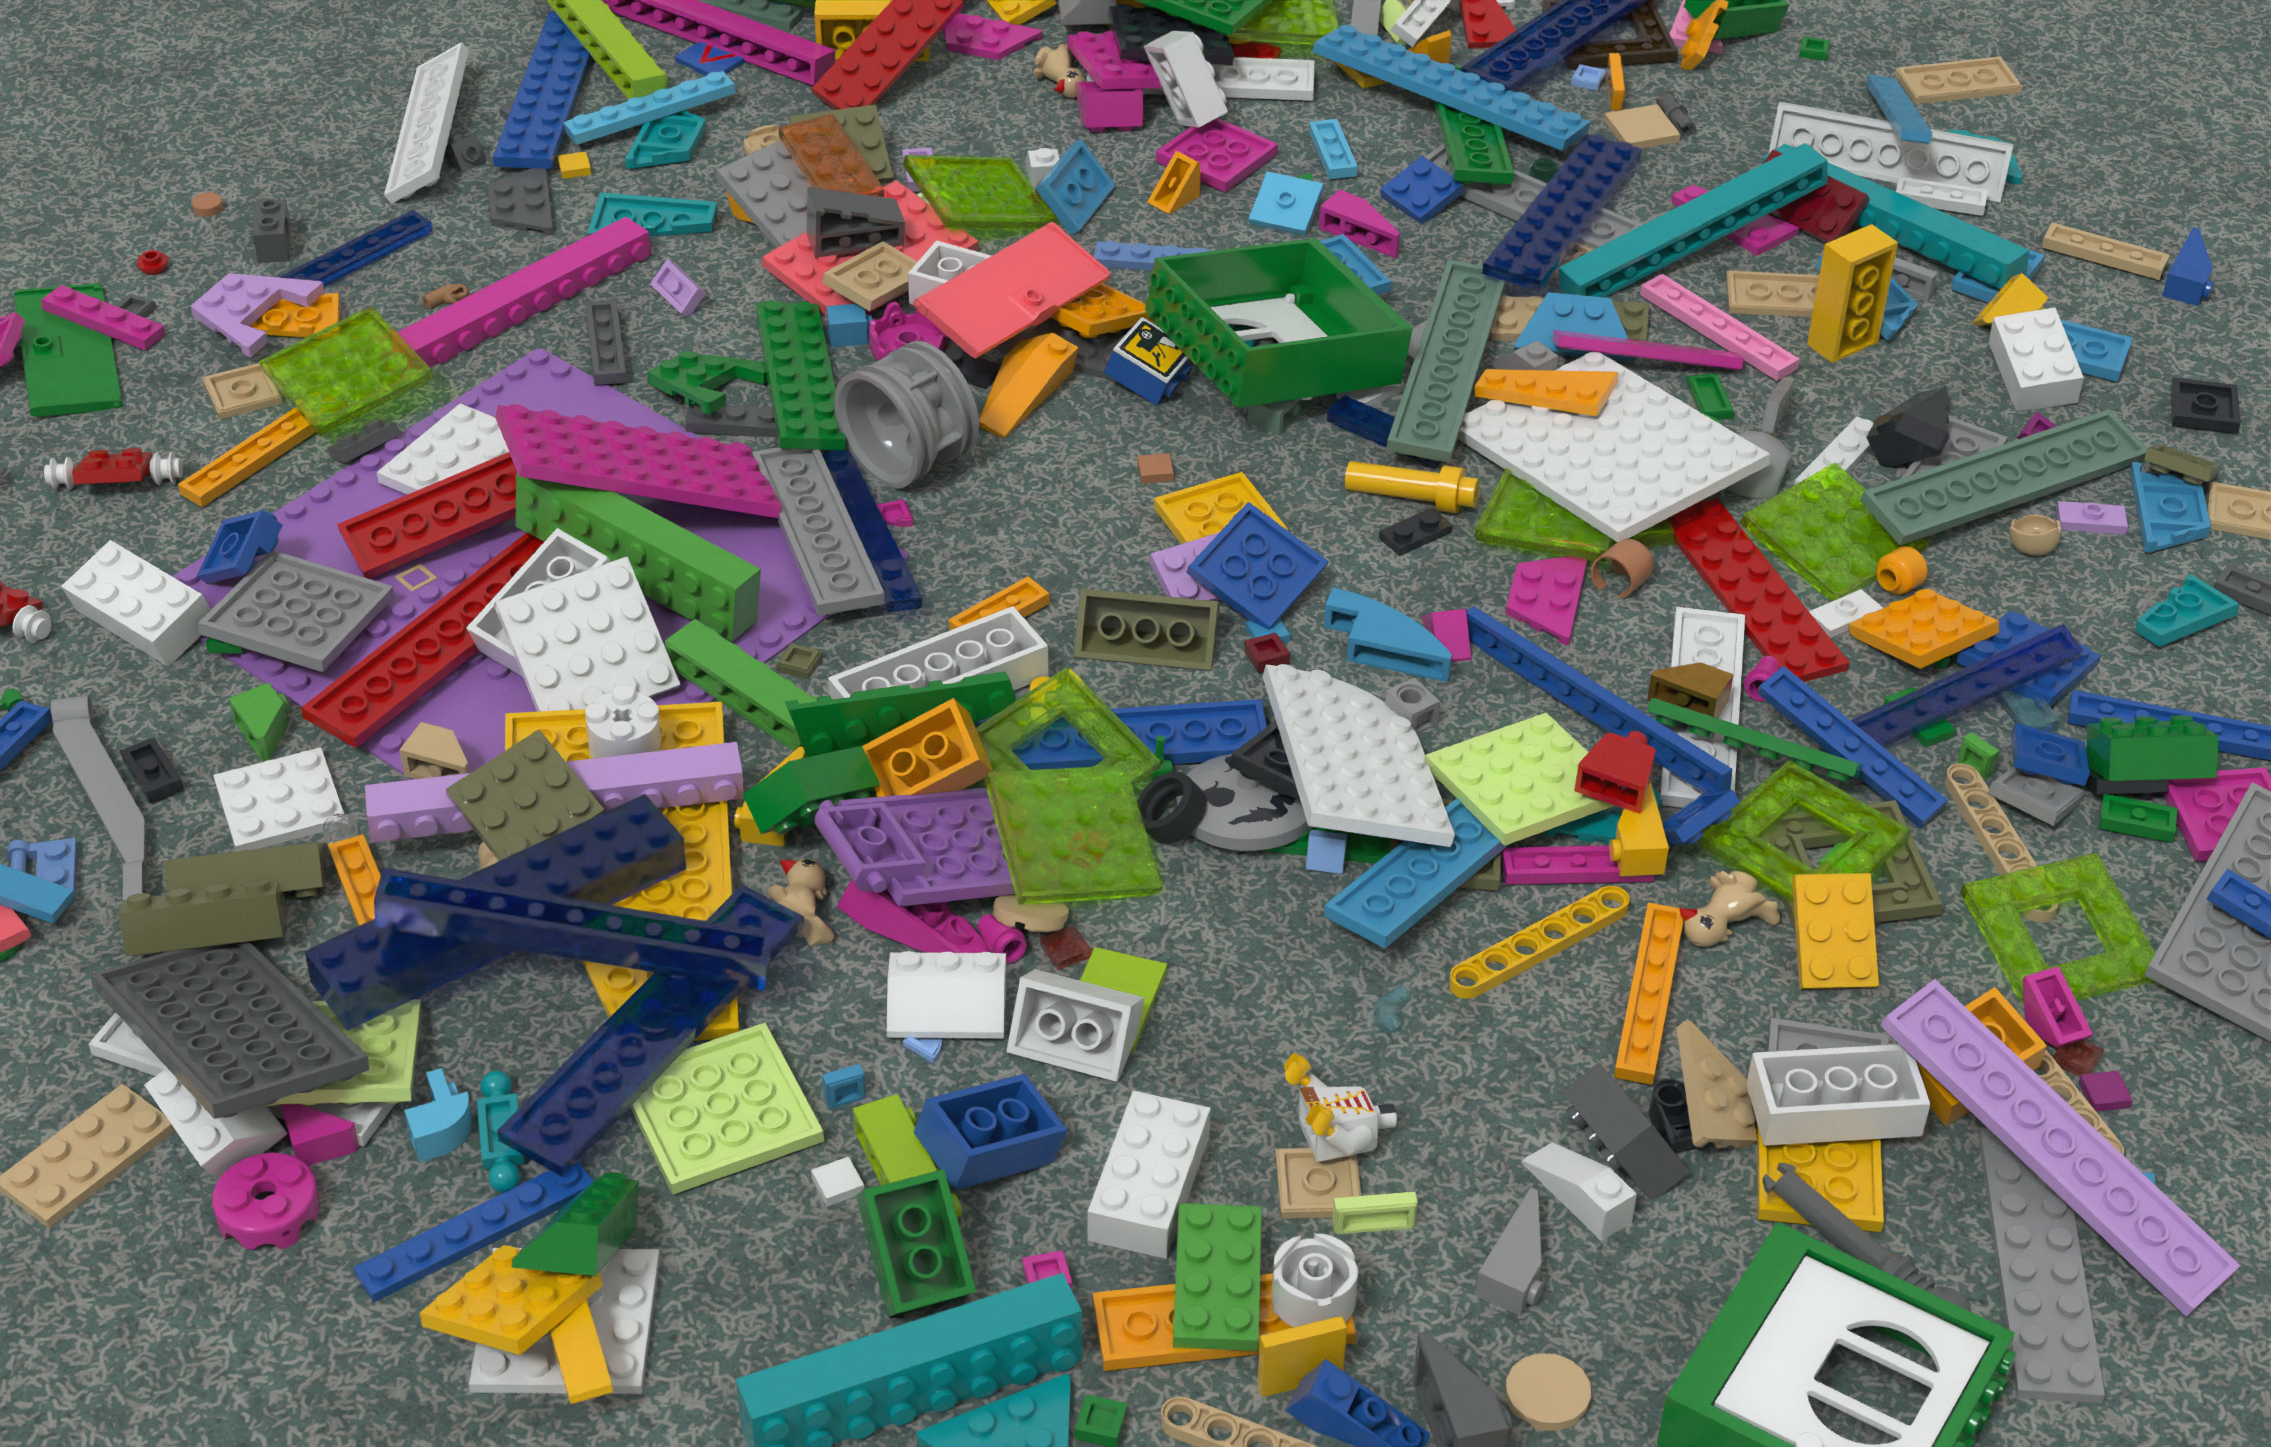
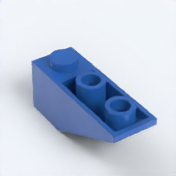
[1286,1359,1430,1447]

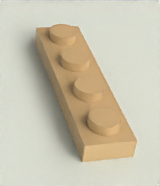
[2042,222,2170,280]

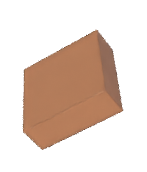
[1137,453,1174,484]

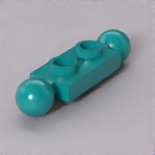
[477,1070,524,1194]

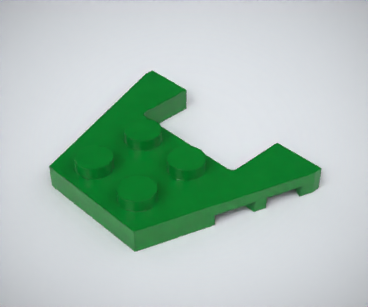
[647,351,768,415]

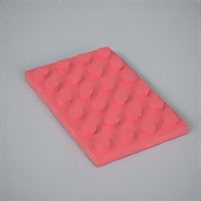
[762,180,979,316]

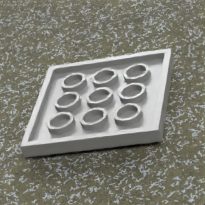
[715,126,871,249]
[198,550,394,672]

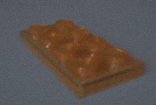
[779,114,885,197]

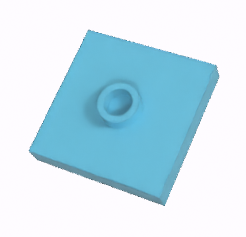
[1249,171,1324,236]

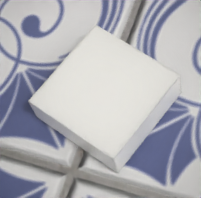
[811,1156,864,1206]

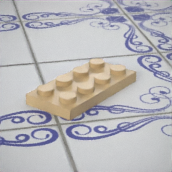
[0,1084,176,1228]

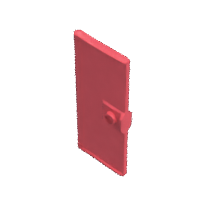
[913,222,1111,359]

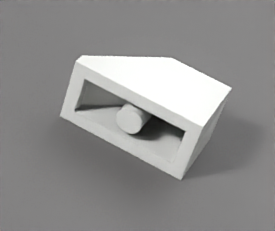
[1025,148,1059,195]

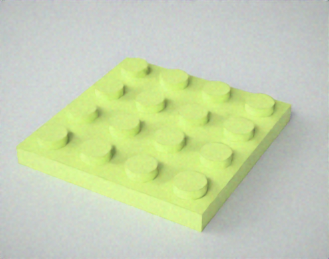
[1425,713,1615,846]
[262,999,421,1106]
[617,1023,824,1195]

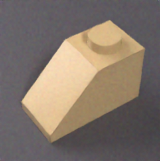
[400,722,470,779]

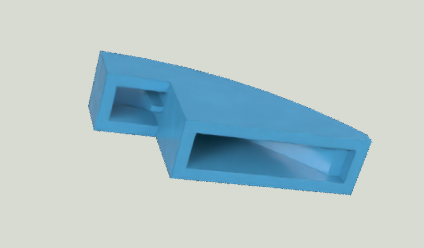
[1324,587,1452,682]

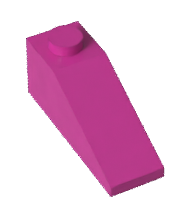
[1319,189,1400,258]

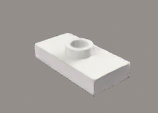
[1809,589,1883,638]

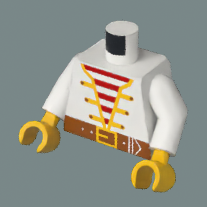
[1284,1053,1397,1162]

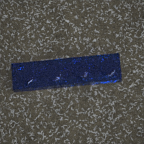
[1327,395,1442,469]

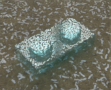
[1993,683,2060,732]

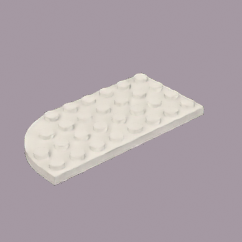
[1262,664,1455,847]

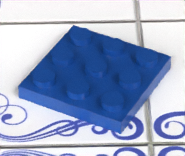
[1186,502,1329,630]
[1956,611,2101,709]

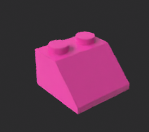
[1076,81,1143,132]

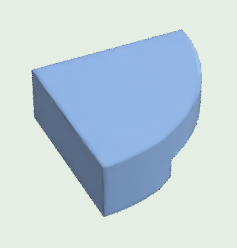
[903,1037,942,1063]

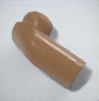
[422,284,469,309]

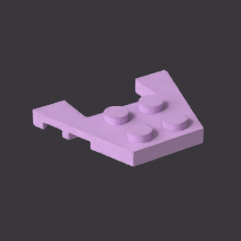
[191,273,325,358]

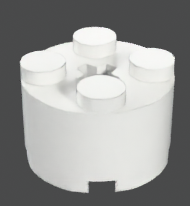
[585,685,661,759]
[1272,1234,1358,1327]

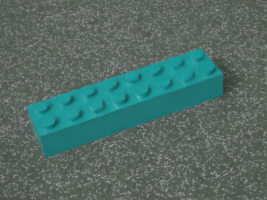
[736,1273,1082,1447]

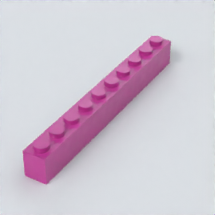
[602,0,836,86]
[377,217,651,382]

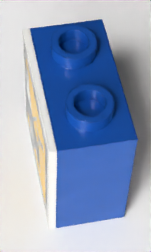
[1103,317,1193,406]

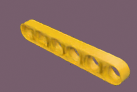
[1449,886,1630,999]

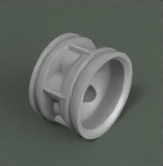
[834,341,979,489]

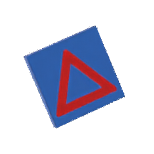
[675,33,747,76]

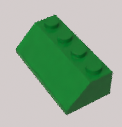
[512,1172,639,1276]

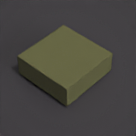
[776,643,823,679]

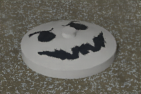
[1176,754,1313,851]

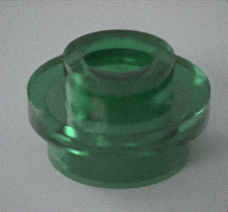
[1529,158,1559,183]

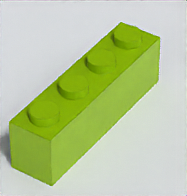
[853,1094,962,1219]

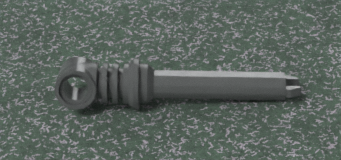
[1762,1162,1972,1312]

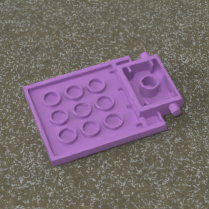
[814,787,1061,907]

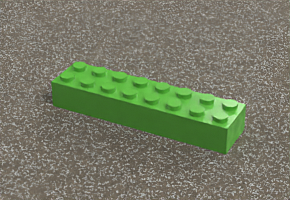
[516,472,761,642]

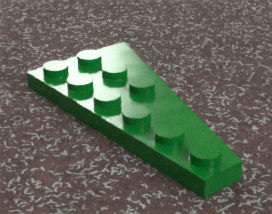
[785,671,1018,757]

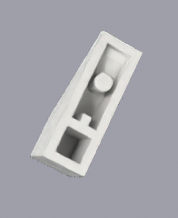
[1521,1142,1637,1241]

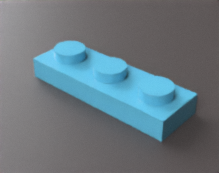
[1309,119,1358,179]

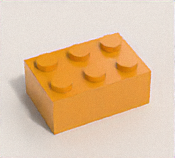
[862,698,994,797]
[1915,987,2047,1127]

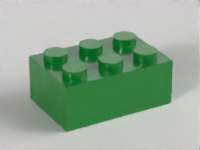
[1683,0,1790,39]
[2086,715,2219,781]
[742,746,881,835]
[856,1169,976,1317]

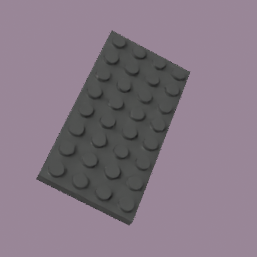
[91,941,369,1119]

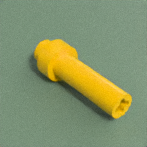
[1345,461,1480,514]

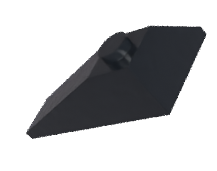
[1866,386,1950,468]

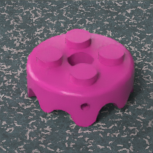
[869,302,947,361]
[212,1153,320,1250]

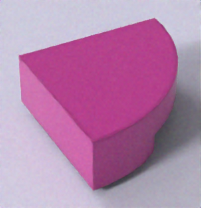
[872,499,913,527]

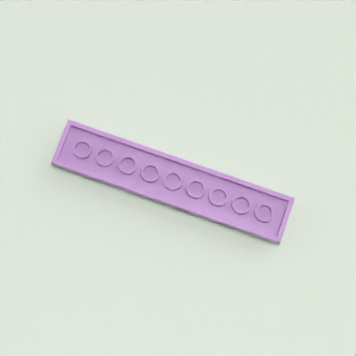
[1880,979,2241,1317]

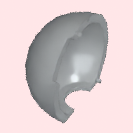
[1725,431,1793,498]

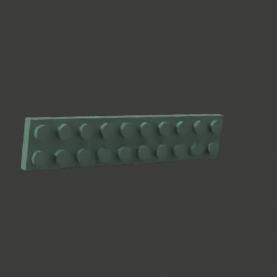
[1386,260,1508,463]
[1860,409,2148,545]

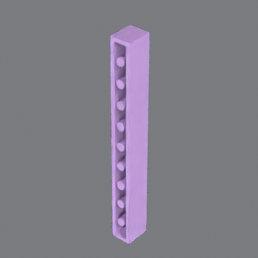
[365,742,744,843]

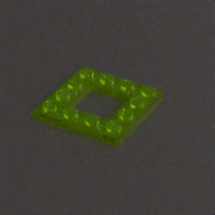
[976,666,1160,846]
[1700,760,1911,902]
[1960,852,2156,1006]

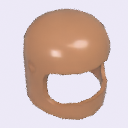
[1590,539,1654,598]

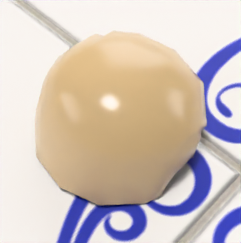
[2009,514,2061,556]

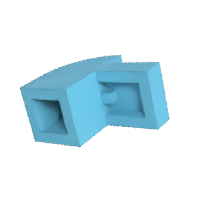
[404,1068,473,1162]

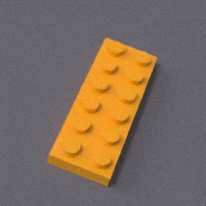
[1092,1273,1356,1371]

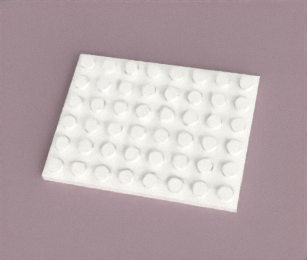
[1458,352,1770,543]

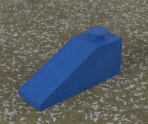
[2162,227,2214,306]

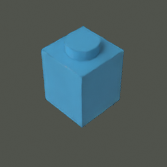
[826,304,872,347]

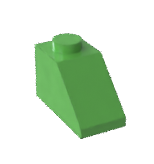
[229,682,290,762]

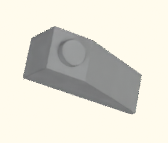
[1475,1187,1544,1316]

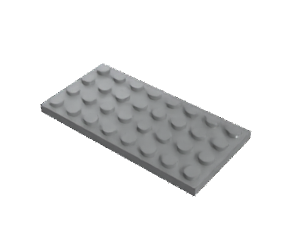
[2144,782,2271,1042]

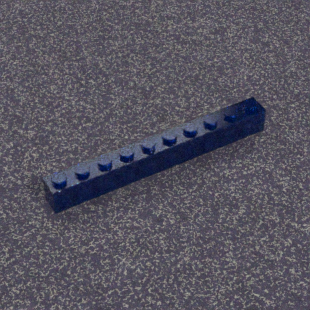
[374,868,774,991]

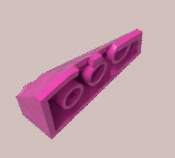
[837,879,990,953]

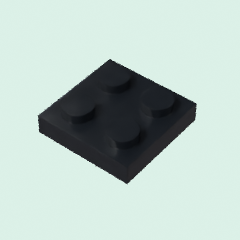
[2170,377,2241,433]

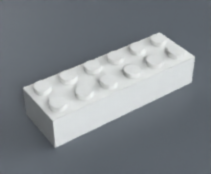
[828,606,1049,699]

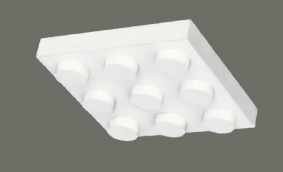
[213,747,347,852]

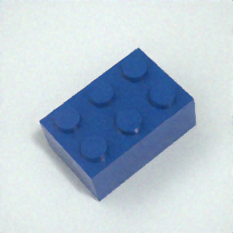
[913,1074,1067,1190]

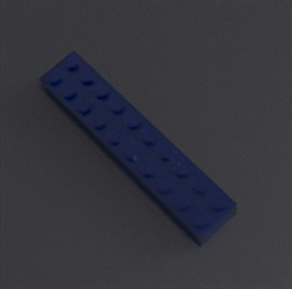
[305,794,686,1031]

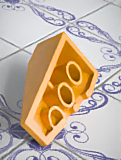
[979,333,1079,439]

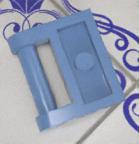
[7,838,78,898]

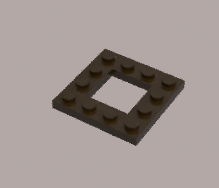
[1542,0,1678,69]

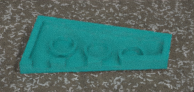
[587,192,718,237]

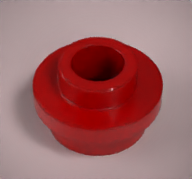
[136,250,168,275]

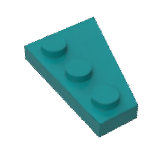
[2135,574,2239,647]

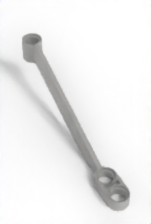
[51,695,148,900]

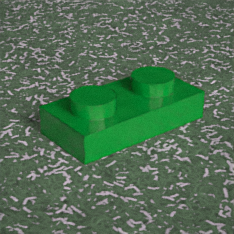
[2098,794,2178,843]

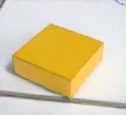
[557,152,591,179]

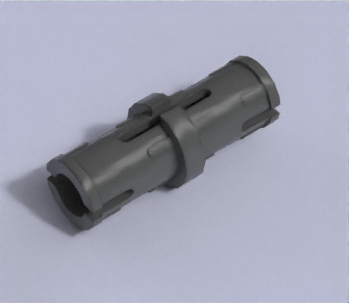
[1656,90,1696,137]

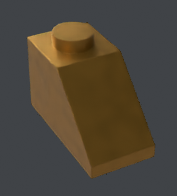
[1647,662,1734,718]

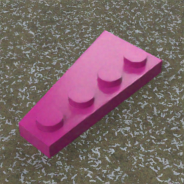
[1671,185,1799,256]

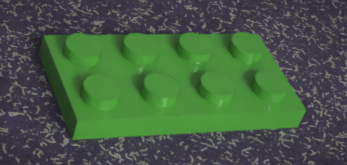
[1173,1203,1262,1351]

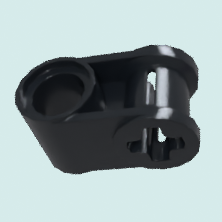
[1648,1078,1708,1153]

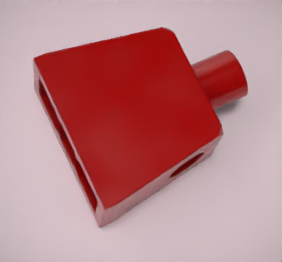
[1574,731,1656,814]

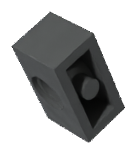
[253,199,291,264]

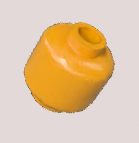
[1876,547,1928,595]

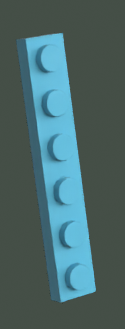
[564,71,736,145]

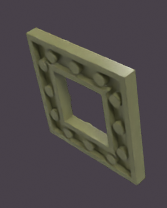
[1753,800,1943,933]

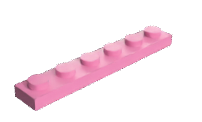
[1640,274,1800,381]

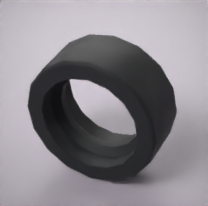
[1134,771,1207,844]

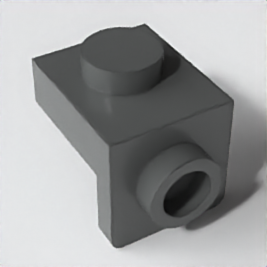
[444,132,487,172]

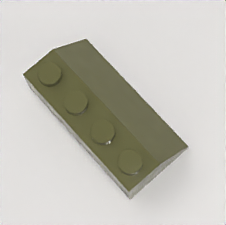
[1074,588,1221,670]
[164,842,326,898]
[118,879,287,956]

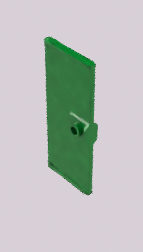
[14,283,123,417]

